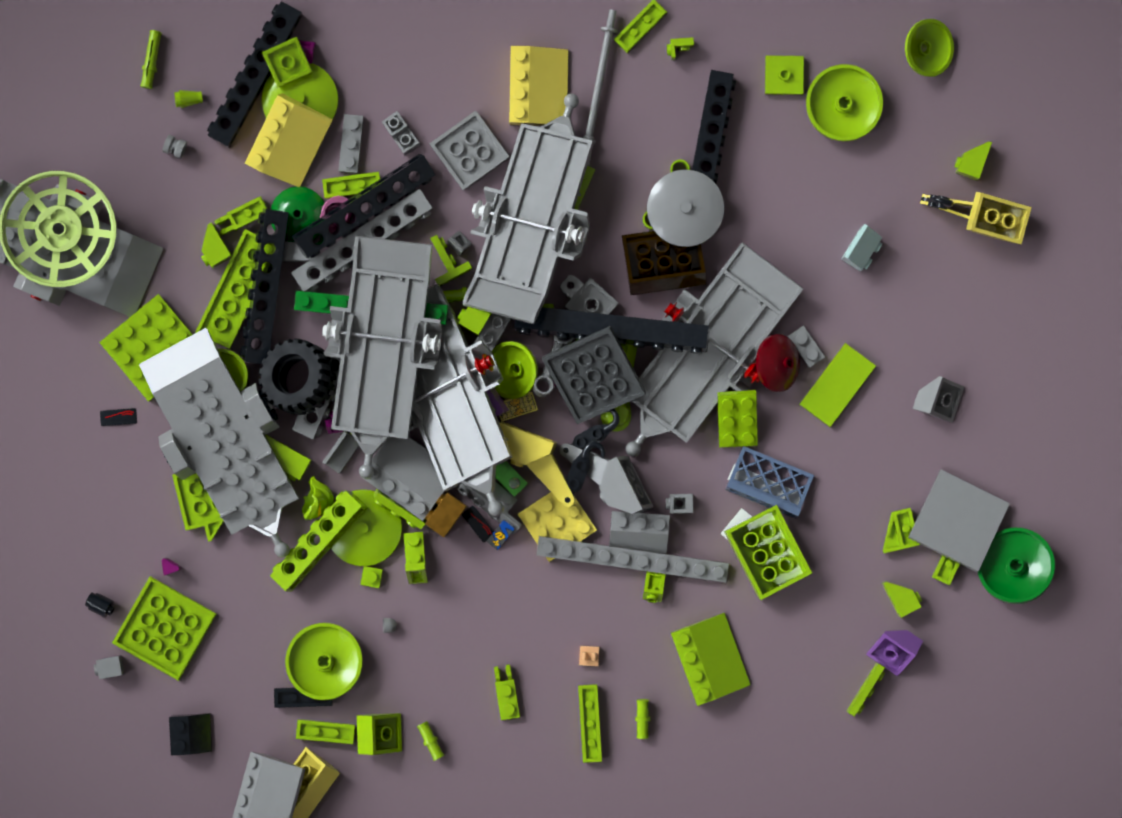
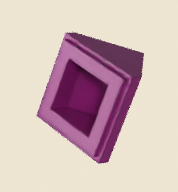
[162,558,182,576]

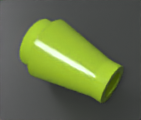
[174,90,203,109]

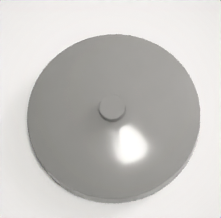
[647,170,724,247]

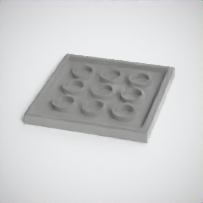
[908,470,1010,572]

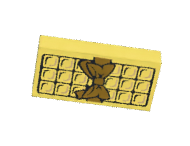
[500,392,538,422]

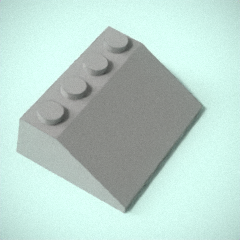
[360,437,445,521]
[232,752,305,818]

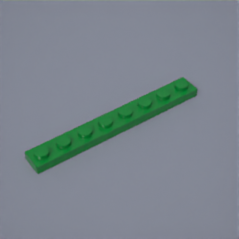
[294,291,448,325]

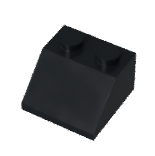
[169,713,212,756]

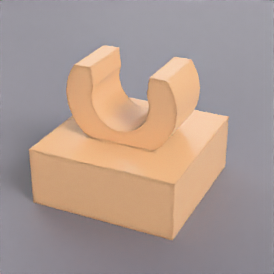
[579,646,599,666]

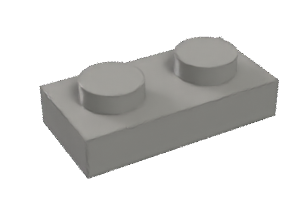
[787,325,825,368]

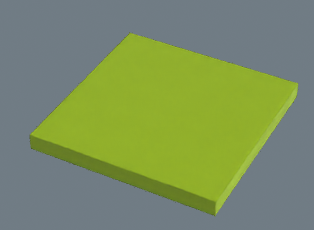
[112,576,217,681]

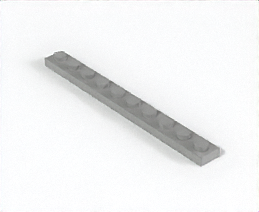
[536,536,729,583]

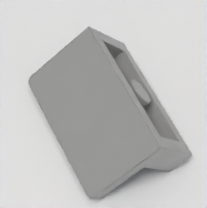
[322,431,359,474]

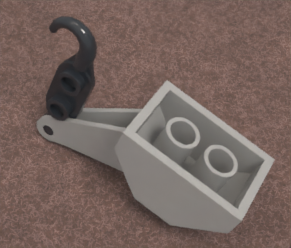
[560,409,653,514]

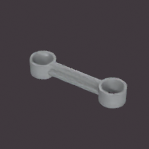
[533,335,573,397]

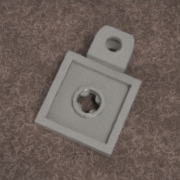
[560,275,618,314]

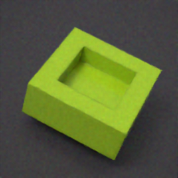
[360,566,383,588]

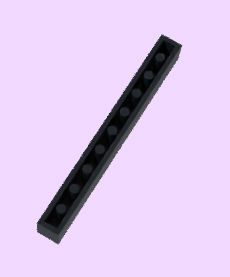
[514,307,710,354]

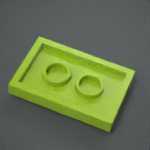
[717,390,758,448]

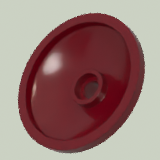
[756,334,800,392]

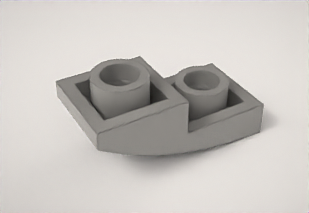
[382,111,420,155]

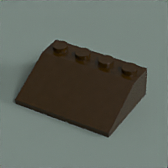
[622,231,706,295]

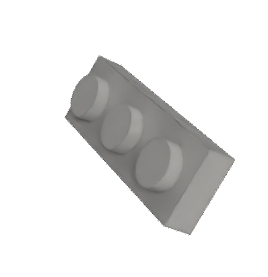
[338,114,364,174]

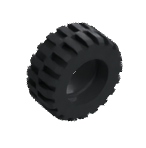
[259,338,336,415]

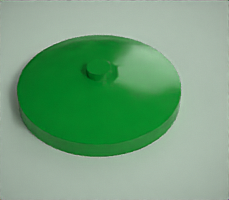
[978,527,1055,604]

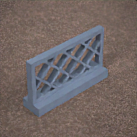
[725,446,814,519]

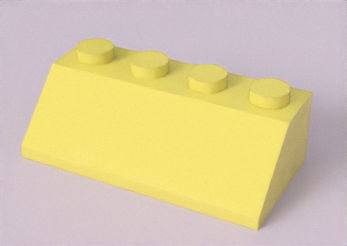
[292,747,340,818]

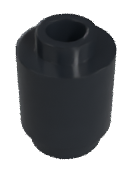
[85,592,115,618]

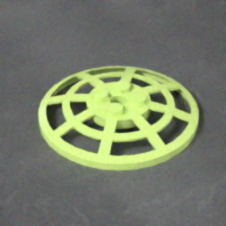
[0,171,117,287]

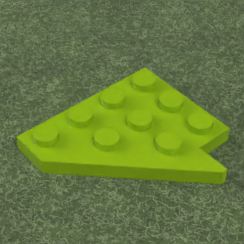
[172,473,224,542]

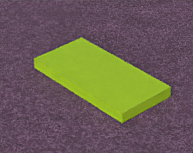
[799,343,876,427]

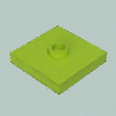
[262,37,313,88]
[765,55,804,95]

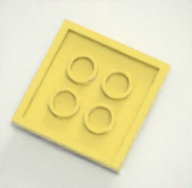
[518,492,597,562]

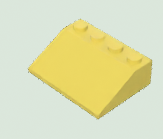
[509,46,568,126]
[245,93,333,187]

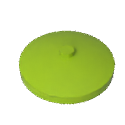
[262,63,339,119]
[806,64,883,142]
[327,490,402,566]
[285,623,363,701]

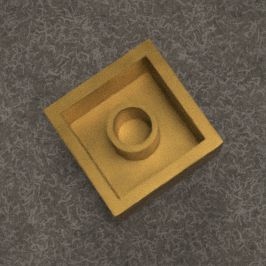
[424,493,467,537]

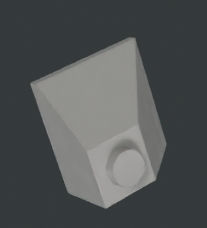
[913,376,964,423]

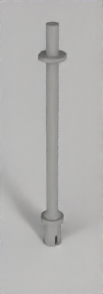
[583,10,618,161]

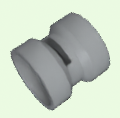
[162,134,187,159]

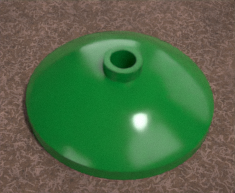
[271,187,324,242]

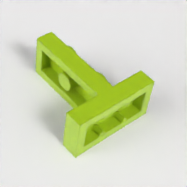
[430,235,472,287]
[404,532,428,584]

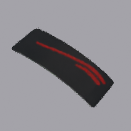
[100,408,137,426]
[462,506,494,542]

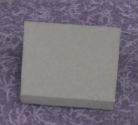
[447,231,472,256]

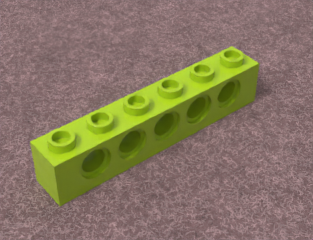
[270,490,367,592]

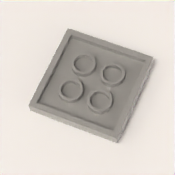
[430,111,510,191]

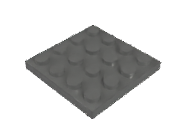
[542,326,646,424]

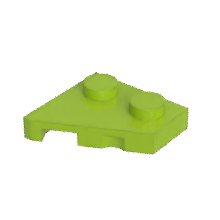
[882,508,920,554]

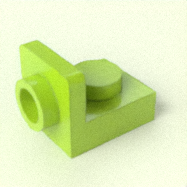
[667,37,694,60]
[642,571,666,603]

